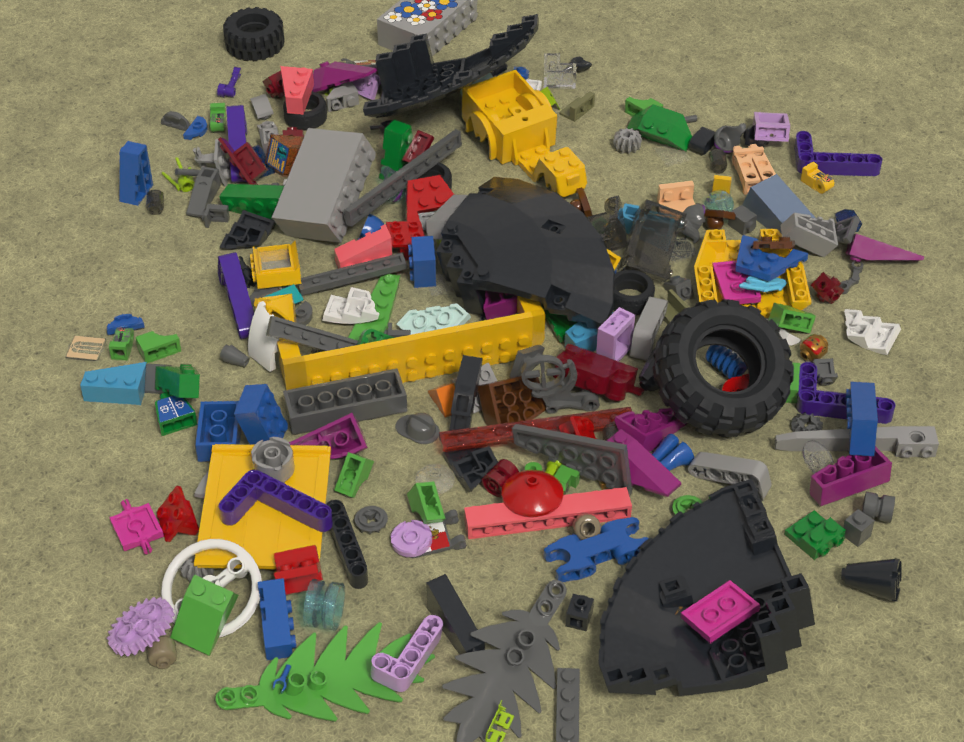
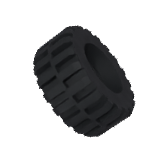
[223,7,285,62]

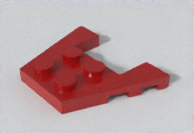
[406,175,454,221]

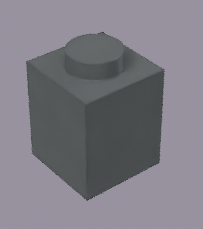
[728,205,757,235]
[843,509,875,547]

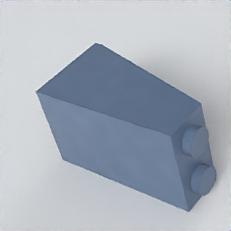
[742,174,815,234]

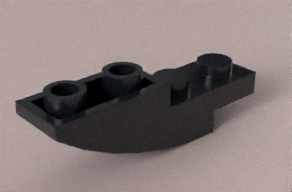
[449,355,483,436]

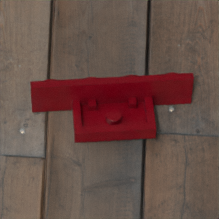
[218,137,268,185]

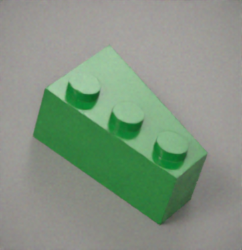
[379,120,413,180]

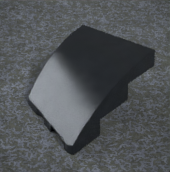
[220,210,276,250]
[442,438,498,492]

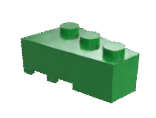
[155,364,200,398]

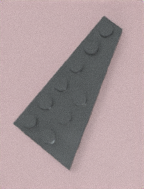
[512,424,633,497]

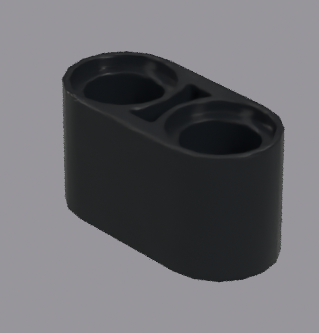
[688,127,716,155]

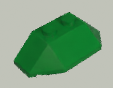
[627,104,692,152]

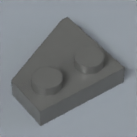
[835,215,860,244]
[509,345,545,378]

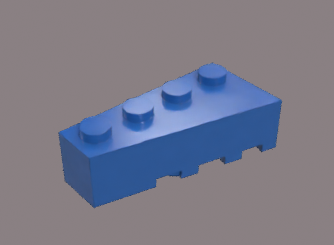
[846,382,878,456]

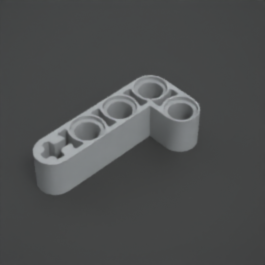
[630,297,668,361]
[688,452,772,501]

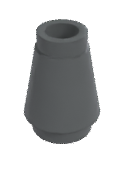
[220,344,250,368]

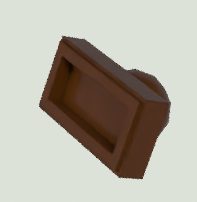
[570,187,594,223]
[704,209,736,230]

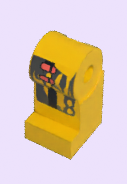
[801,162,834,194]

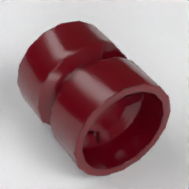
[482,459,519,497]

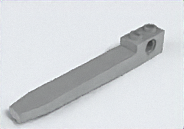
[774,426,939,458]

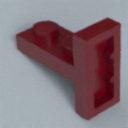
[402,130,434,163]

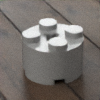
[251,437,295,483]

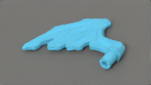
[739,276,787,293]

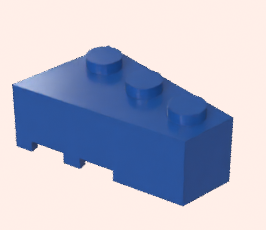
[119,141,153,206]
[258,578,297,660]

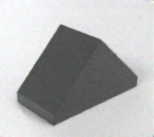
[144,364,172,394]

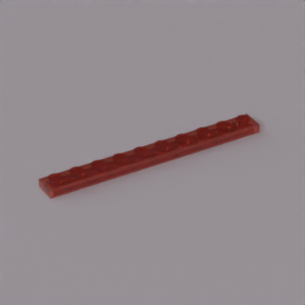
[439,407,632,452]

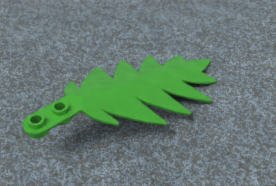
[215,622,435,722]

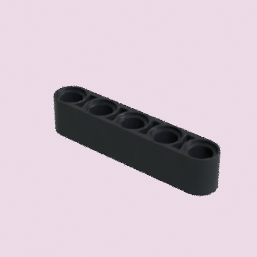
[326,499,368,589]

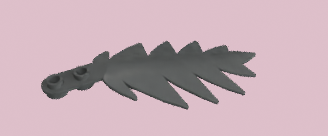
[442,580,567,742]

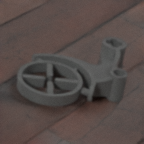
[521,355,600,414]

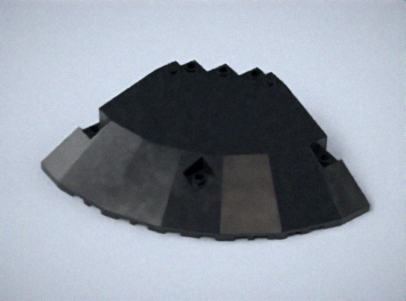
[363,14,539,118]
[436,177,615,329]
[598,479,815,696]

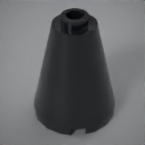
[841,558,902,601]

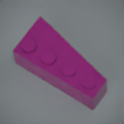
[809,446,892,506]

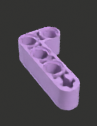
[370,615,443,692]

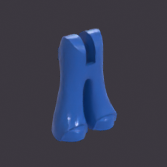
[652,434,694,471]

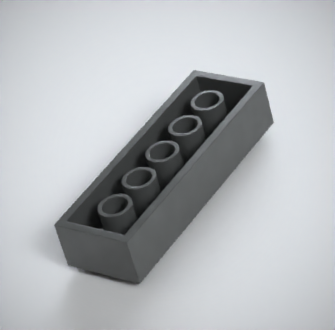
[283,368,407,435]

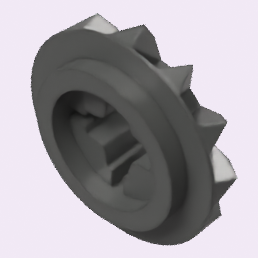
[791,412,823,432]
[355,506,388,534]

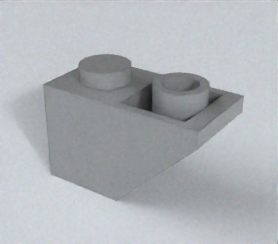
[326,81,359,112]

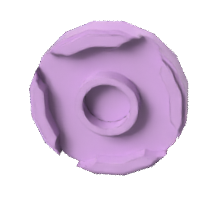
[391,520,433,557]

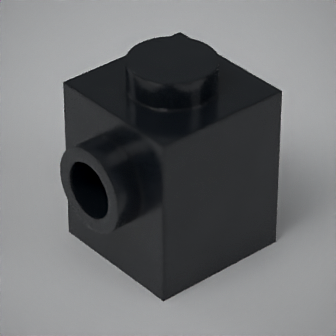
[565,594,594,631]

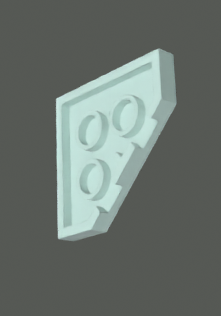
[397,303,471,335]

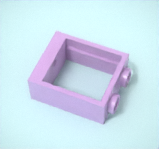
[753,112,790,142]
[596,307,635,361]

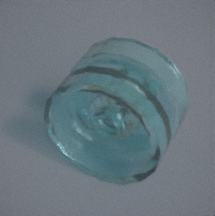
[303,579,345,631]

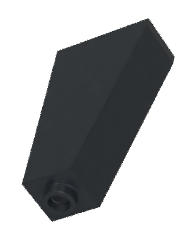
[426,574,485,655]

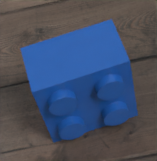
[408,236,436,288]

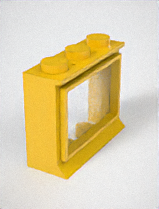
[250,241,302,289]

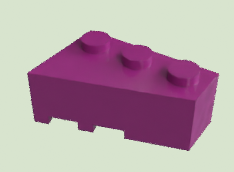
[483,291,517,320]

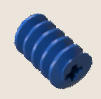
[706,345,747,379]

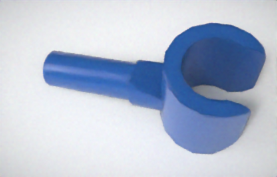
[272,664,291,693]

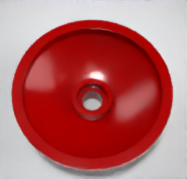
[502,470,564,517]

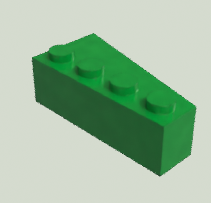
[219,184,284,220]

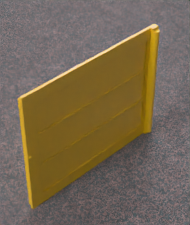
[194,444,331,569]

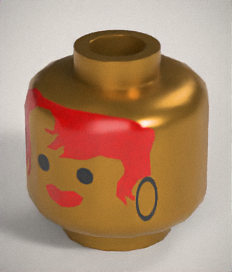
[800,334,828,362]

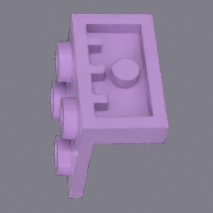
[348,72,381,100]

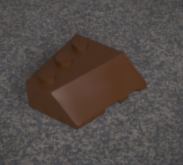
[478,375,546,442]

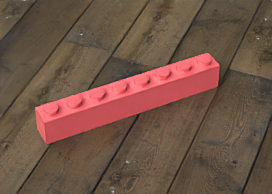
[464,487,632,539]

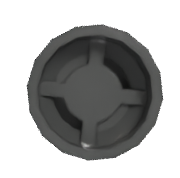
[862,491,895,523]

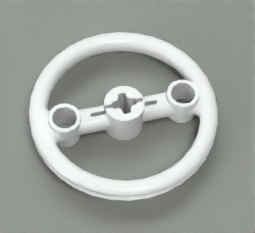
[161,539,262,637]

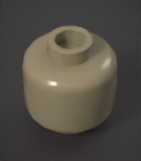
[572,513,601,540]
[147,635,177,669]

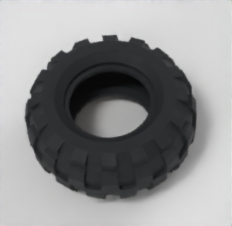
[652,299,794,437]

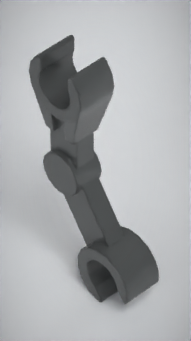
[840,261,864,294]

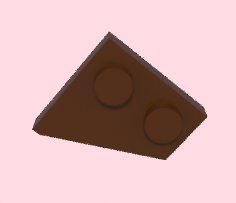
[753,236,795,249]

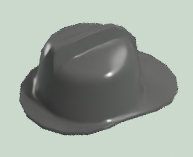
[395,413,440,444]

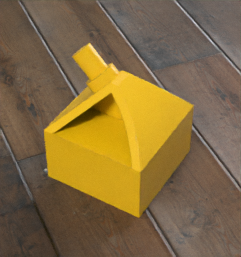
[254,294,297,323]

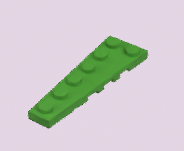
[348,274,400,342]

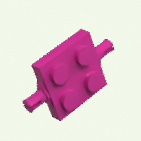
[109,499,164,554]

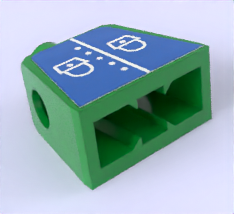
[155,392,197,436]

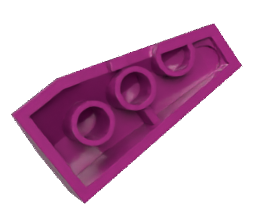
[312,61,377,92]
[846,234,924,262]
[615,408,687,452]
[289,413,368,459]
[607,429,682,497]

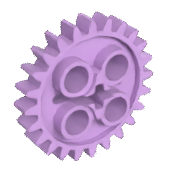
[107,597,175,657]

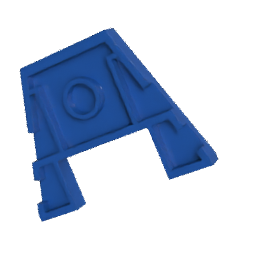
[736,235,808,281]

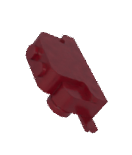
[551,344,645,401]

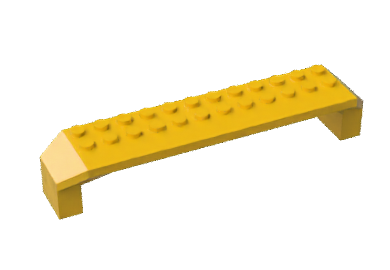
[277,296,545,390]

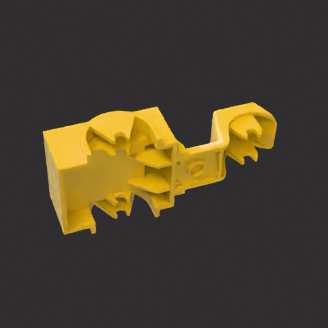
[462,70,587,197]

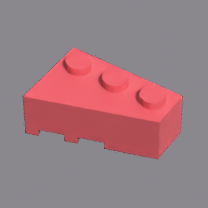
[281,66,314,115]
[334,224,392,269]

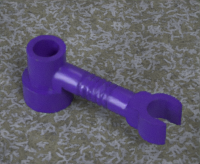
[217,67,241,97]

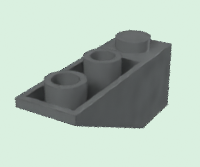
[186,166,221,217]

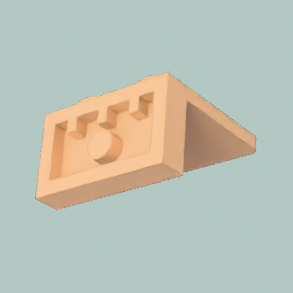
[657,181,695,217]

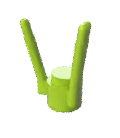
[161,157,195,192]

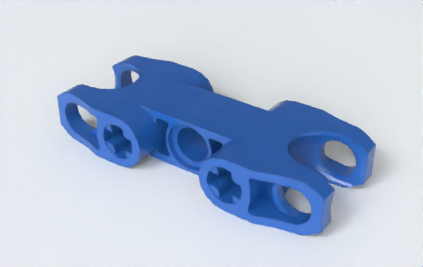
[544,517,649,582]

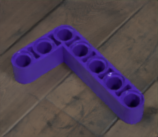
[226,105,247,183]
[794,131,883,176]
[217,252,254,339]
[796,362,896,424]
[219,470,333,532]

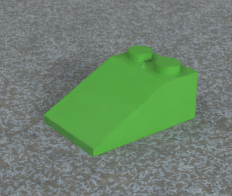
[170,575,239,656]

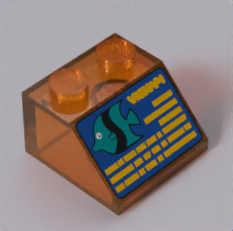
[265,134,304,176]

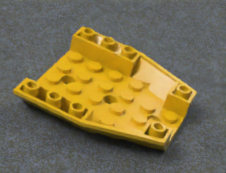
[694,229,811,318]

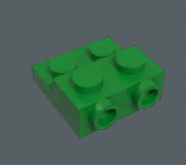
[784,510,846,560]

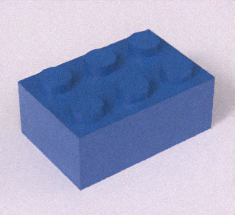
[234,384,288,445]
[195,401,241,462]

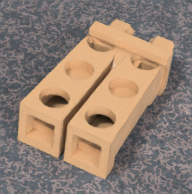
[732,144,776,195]

